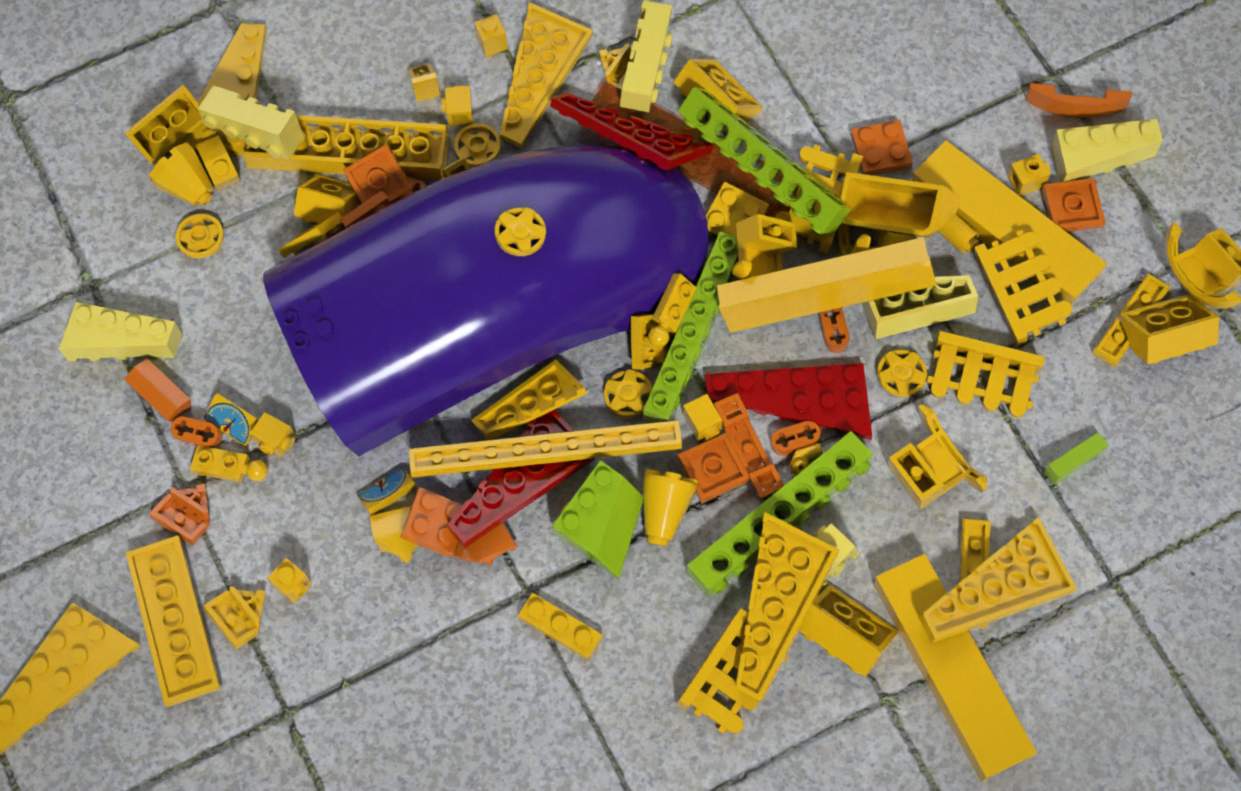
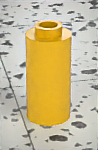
[937,214,979,254]

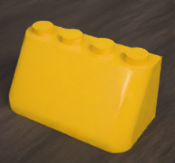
[841,172,960,238]

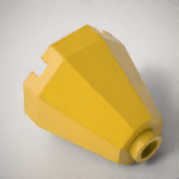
[149,142,214,207]

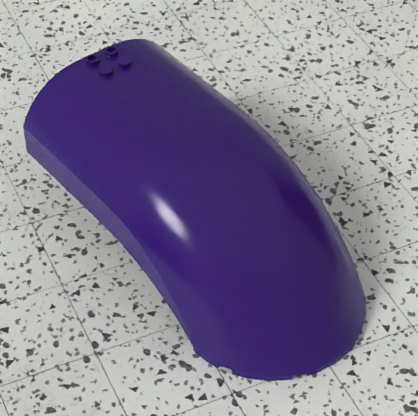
[263,145,709,456]

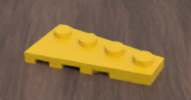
[471,359,587,441]

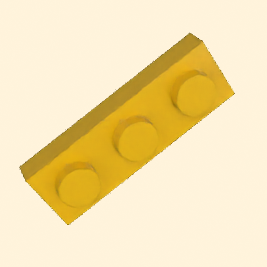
[518,593,603,661]

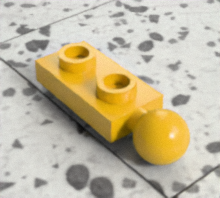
[648,274,697,347]
[189,445,268,483]

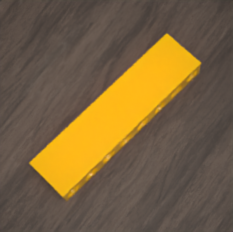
[243,115,450,181]
[912,140,1108,305]
[717,237,937,333]
[874,553,1037,783]

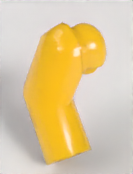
[790,443,823,475]

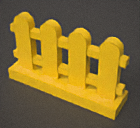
[775,144,863,254]
[975,230,1072,346]
[927,331,1045,418]
[676,608,789,735]

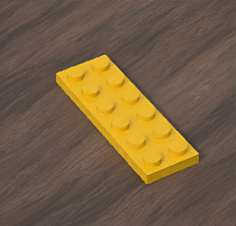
[126,535,221,708]

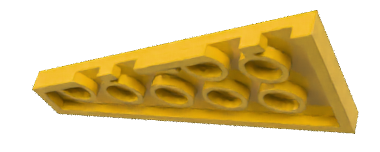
[499,2,593,149]
[172,23,267,156]
[735,512,840,702]
[919,516,1077,643]
[0,602,141,755]

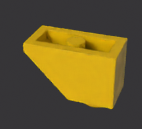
[196,135,240,191]

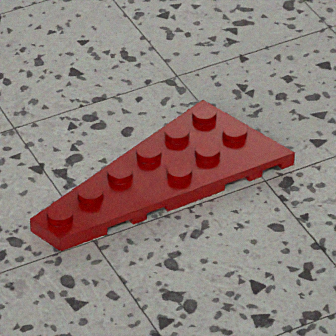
[550,93,714,170]
[705,363,873,440]
[448,410,595,549]

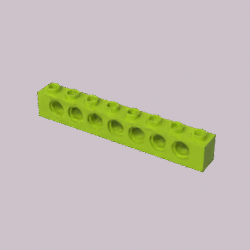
[678,87,852,234]
[643,231,739,423]
[687,431,873,597]

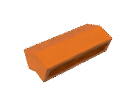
[124,359,191,422]

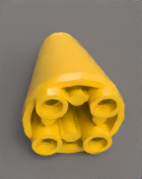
[643,469,698,547]

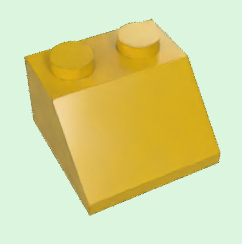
[294,175,360,230]

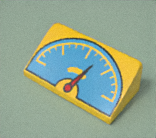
[203,393,258,447]
[357,466,417,516]

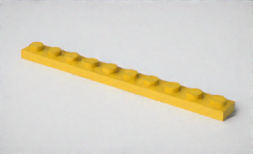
[409,420,682,478]

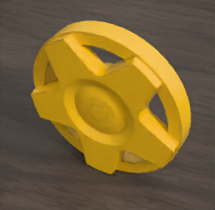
[454,124,501,167]
[495,207,546,256]
[175,214,224,259]
[877,350,927,397]
[604,370,653,418]

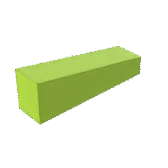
[1044,433,1109,485]

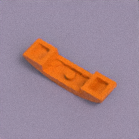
[1026,83,1132,118]
[713,393,784,499]

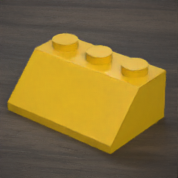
[673,59,764,132]
[124,85,203,165]
[1120,294,1219,365]
[799,584,899,677]

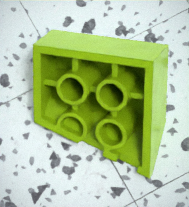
[552,460,644,580]

